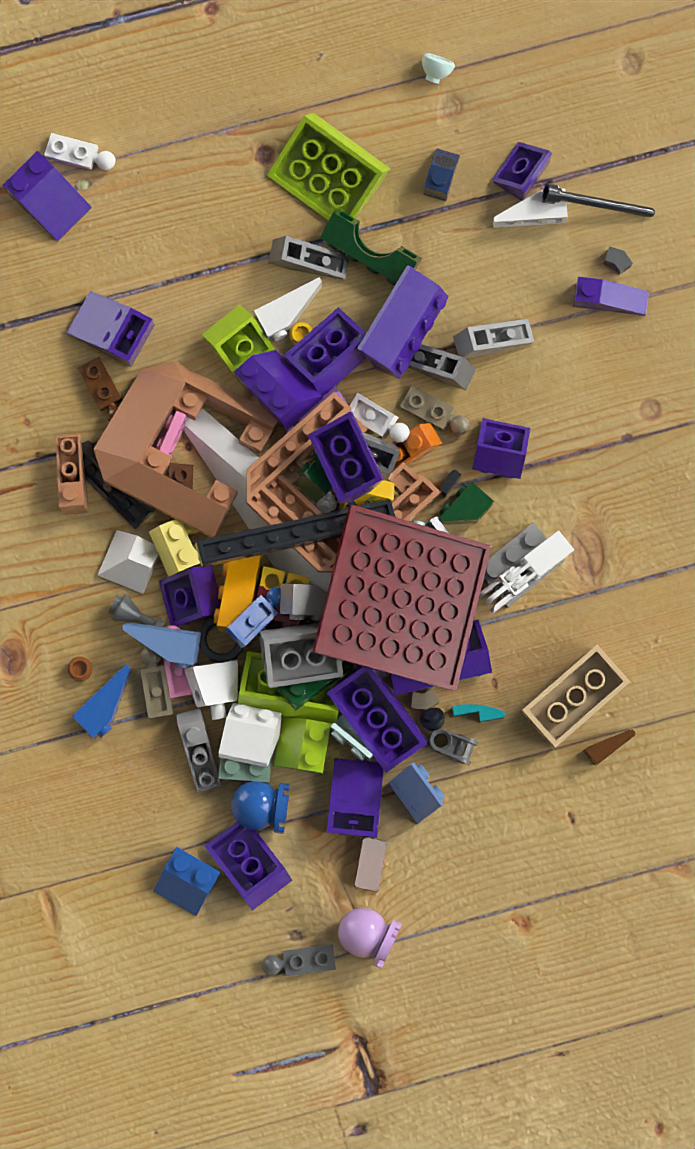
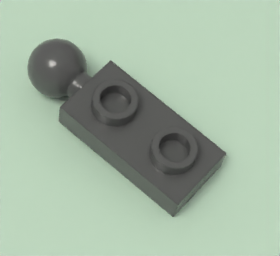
[262,944,336,976]

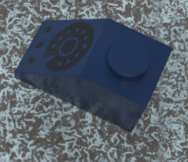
[423,148,460,201]

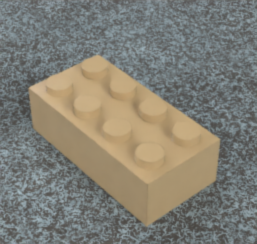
[521,644,630,749]

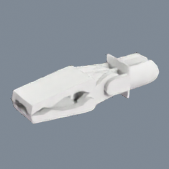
[479,531,574,613]

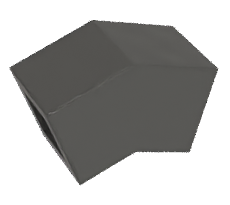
[604,246,633,275]

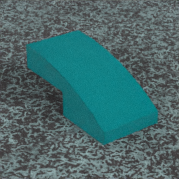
[451,704,505,723]

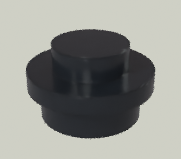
[420,708,445,731]

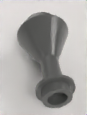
[108,594,165,627]

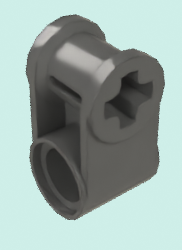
[428,729,478,766]

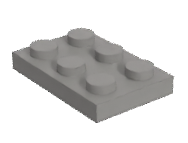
[484,523,565,608]

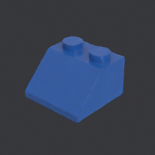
[153,847,222,916]

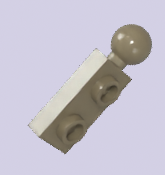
[400,386,470,435]
[140,647,174,719]

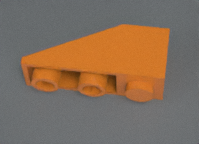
[392,423,442,472]

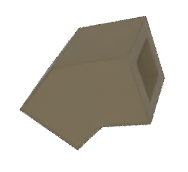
[411,689,440,711]

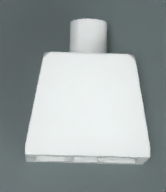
[185,660,238,720]

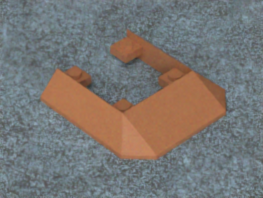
[94,361,279,538]
[246,392,440,573]

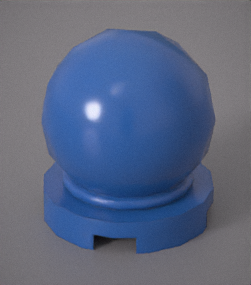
[231,781,290,834]

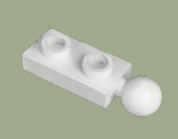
[44,133,115,170]
[350,393,410,442]

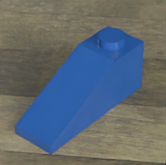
[72,664,132,739]

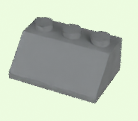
[259,622,343,688]

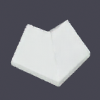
[98,530,159,594]

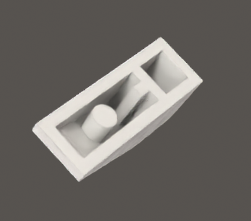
[493,186,568,228]
[254,277,322,341]

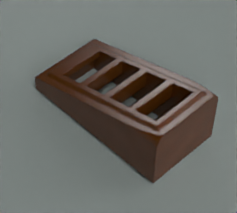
[583,729,636,766]

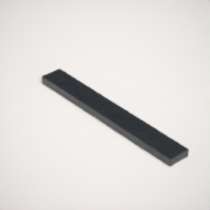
[195,499,396,568]

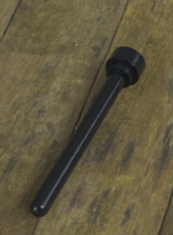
[542,183,655,217]

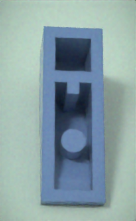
[122,622,201,668]

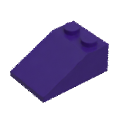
[3,151,92,242]
[205,822,293,911]

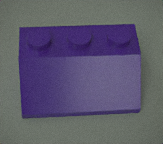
[284,307,366,396]
[234,350,323,430]
[308,411,384,503]

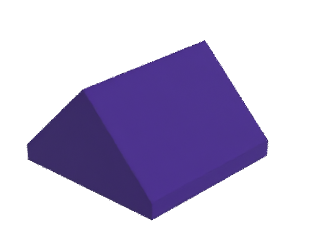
[492,142,552,201]

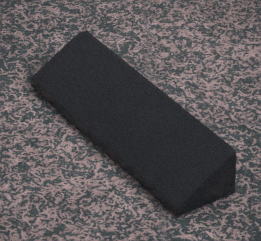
[82,441,156,529]

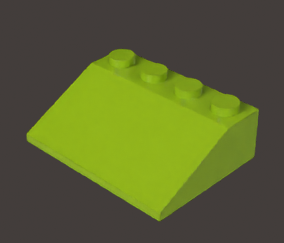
[267,113,391,221]

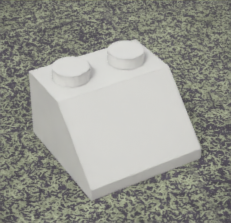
[218,703,281,767]

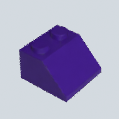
[472,418,530,479]
[159,566,221,627]

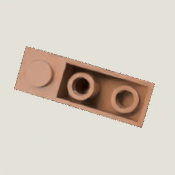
[55,434,88,515]

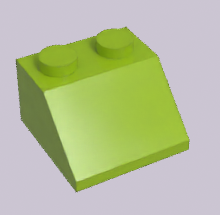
[202,304,275,379]
[274,717,331,774]

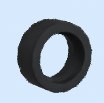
[199,616,244,663]

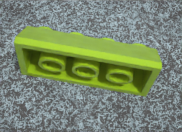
[238,651,345,725]

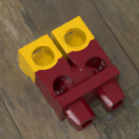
[257,567,310,631]

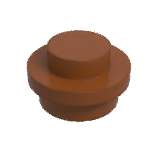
[68,656,93,681]

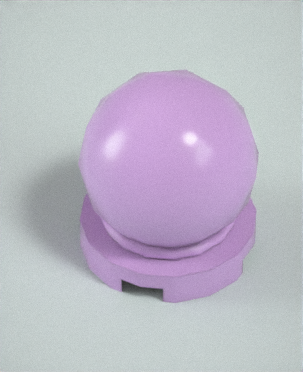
[338,908,402,969]

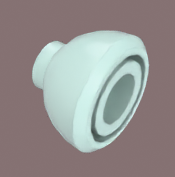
[422,53,455,84]

